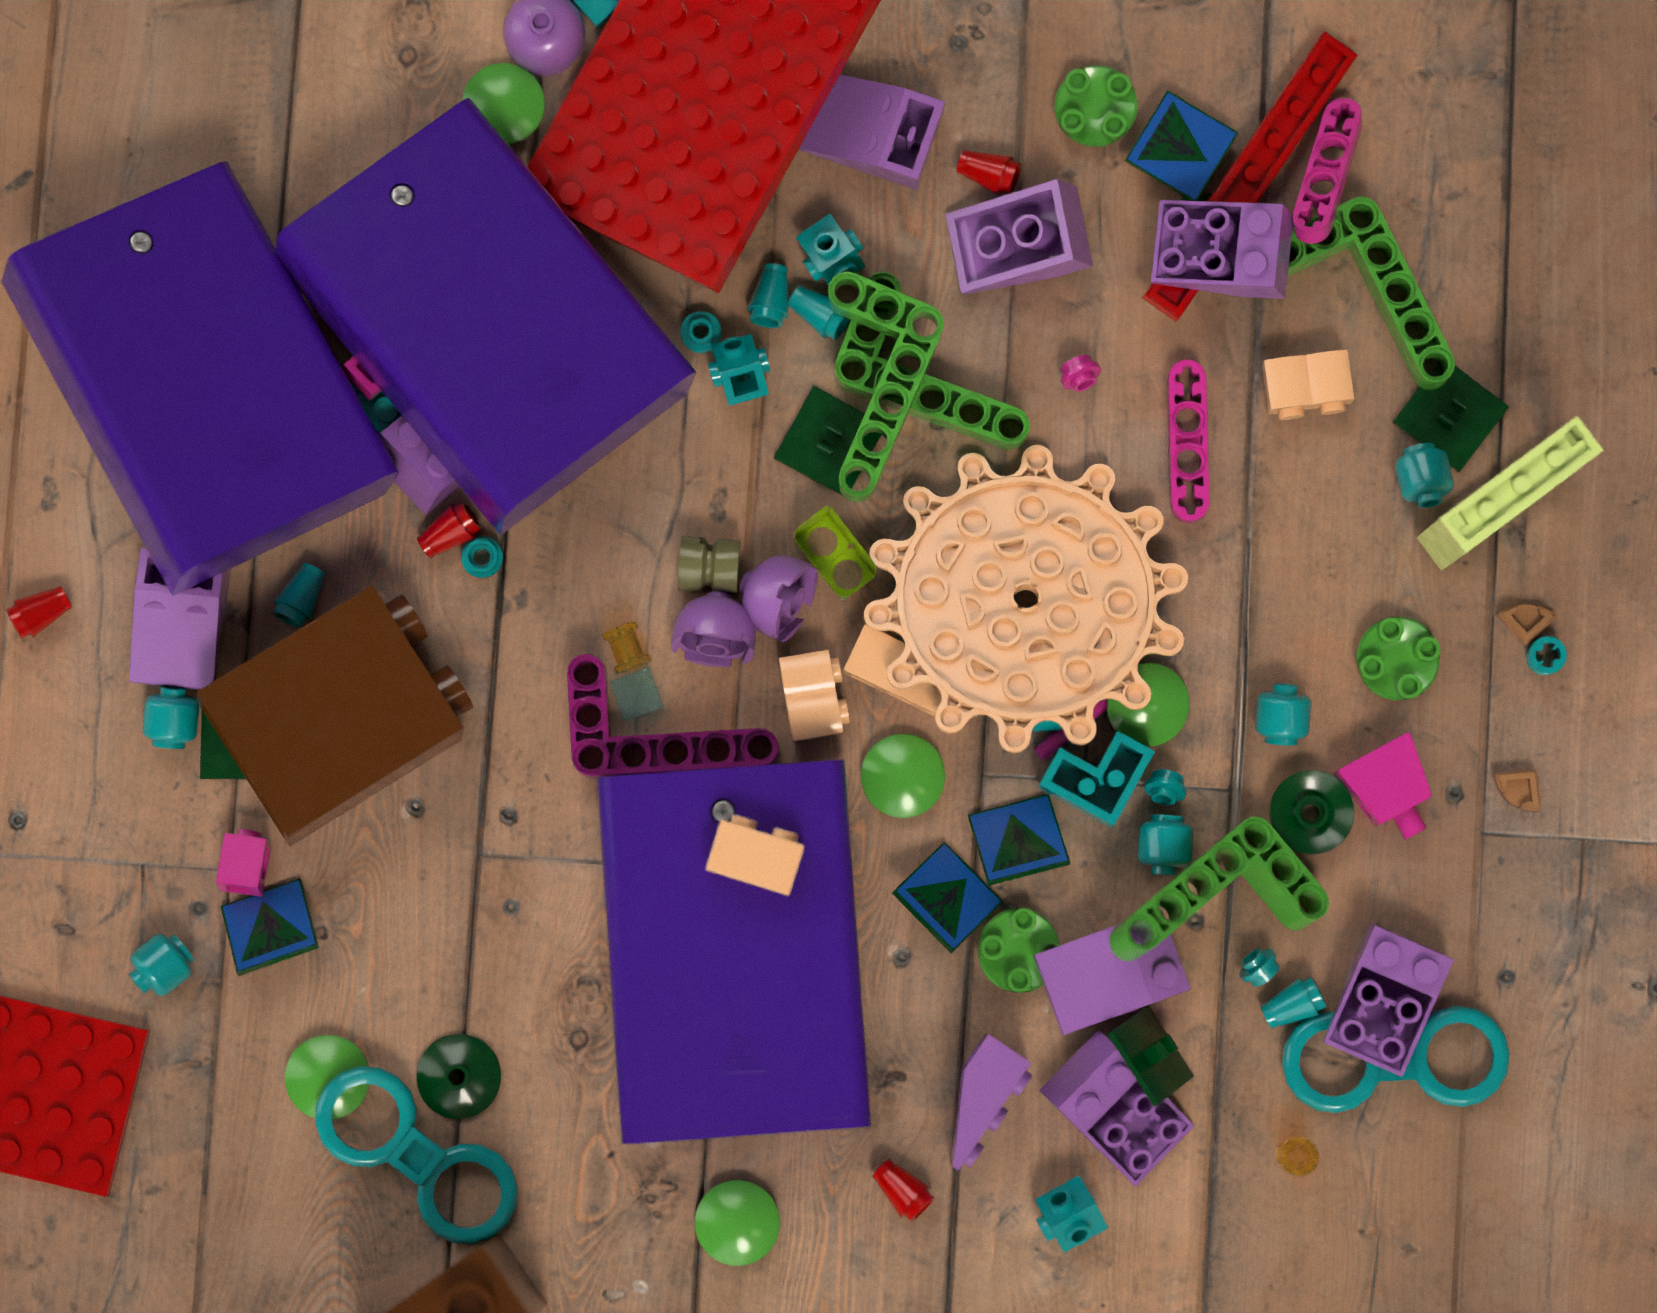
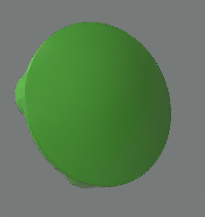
[462,63,545,146]
[1055,65,1138,147]
[1356,617,1441,701]
[1107,663,1189,747]
[861,734,945,818]
[978,908,1060,993]
[285,1035,369,1120]
[695,1180,780,1266]

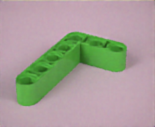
[1288,197,1455,390]
[828,271,944,502]
[835,271,1030,450]
[1109,817,1330,962]

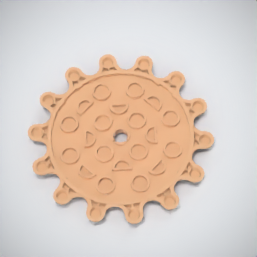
[864,445,1188,753]

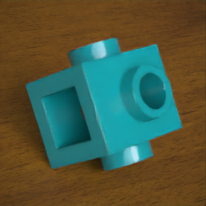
[796,214,866,286]
[708,334,771,406]
[1035,1175,1108,1253]

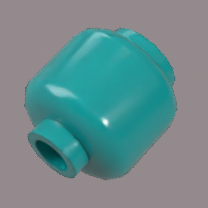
[1395,443,1454,508]
[1255,683,1312,746]
[142,686,199,749]
[1137,814,1194,876]
[128,934,194,996]

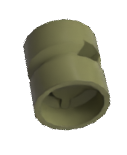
[678,536,741,594]

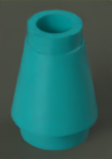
[747,263,788,329]
[788,285,850,340]
[272,563,325,628]
[1260,976,1327,1029]

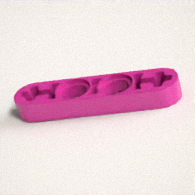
[1292,98,1362,243]
[1167,359,1209,524]

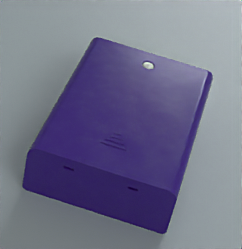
[276,98,696,535]
[2,161,399,595]
[597,760,871,1144]

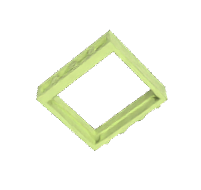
[1416,416,1604,571]

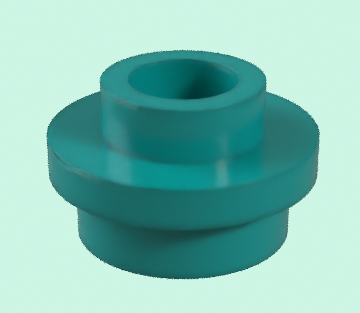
[680,311,722,354]
[461,536,503,578]
[1144,769,1187,805]
[1239,948,1280,987]

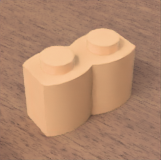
[1262,350,1354,420]
[778,649,850,743]

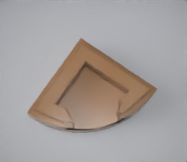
[1496,604,1557,646]
[1493,770,1541,812]

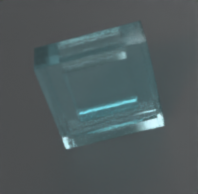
[609,667,664,722]

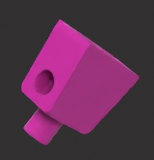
[1333,732,1432,840]

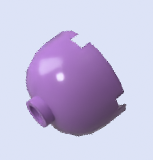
[503,0,586,76]
[740,555,818,642]
[671,591,756,667]

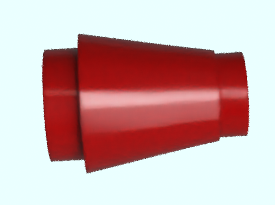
[957,150,1021,196]
[417,501,481,558]
[6,586,72,639]
[872,1159,935,1222]

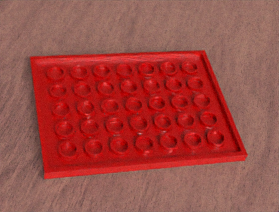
[528,0,881,293]

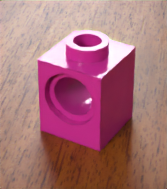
[216,829,271,897]

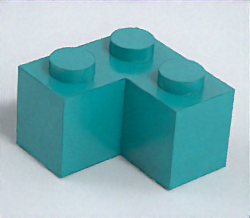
[1037,731,1155,828]

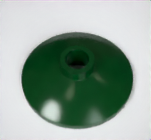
[1269,770,1354,855]
[416,1034,501,1119]

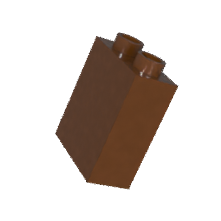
[196,585,474,847]
[385,1234,547,1313]

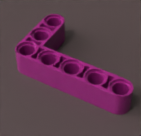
[567,654,779,779]

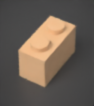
[705,815,805,896]

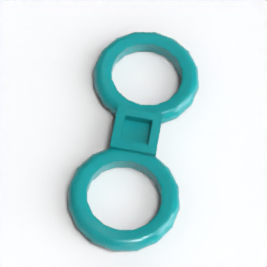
[1282,1005,1510,1114]
[315,1066,518,1244]

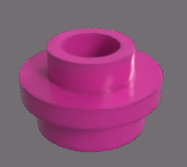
[1060,355,1101,392]

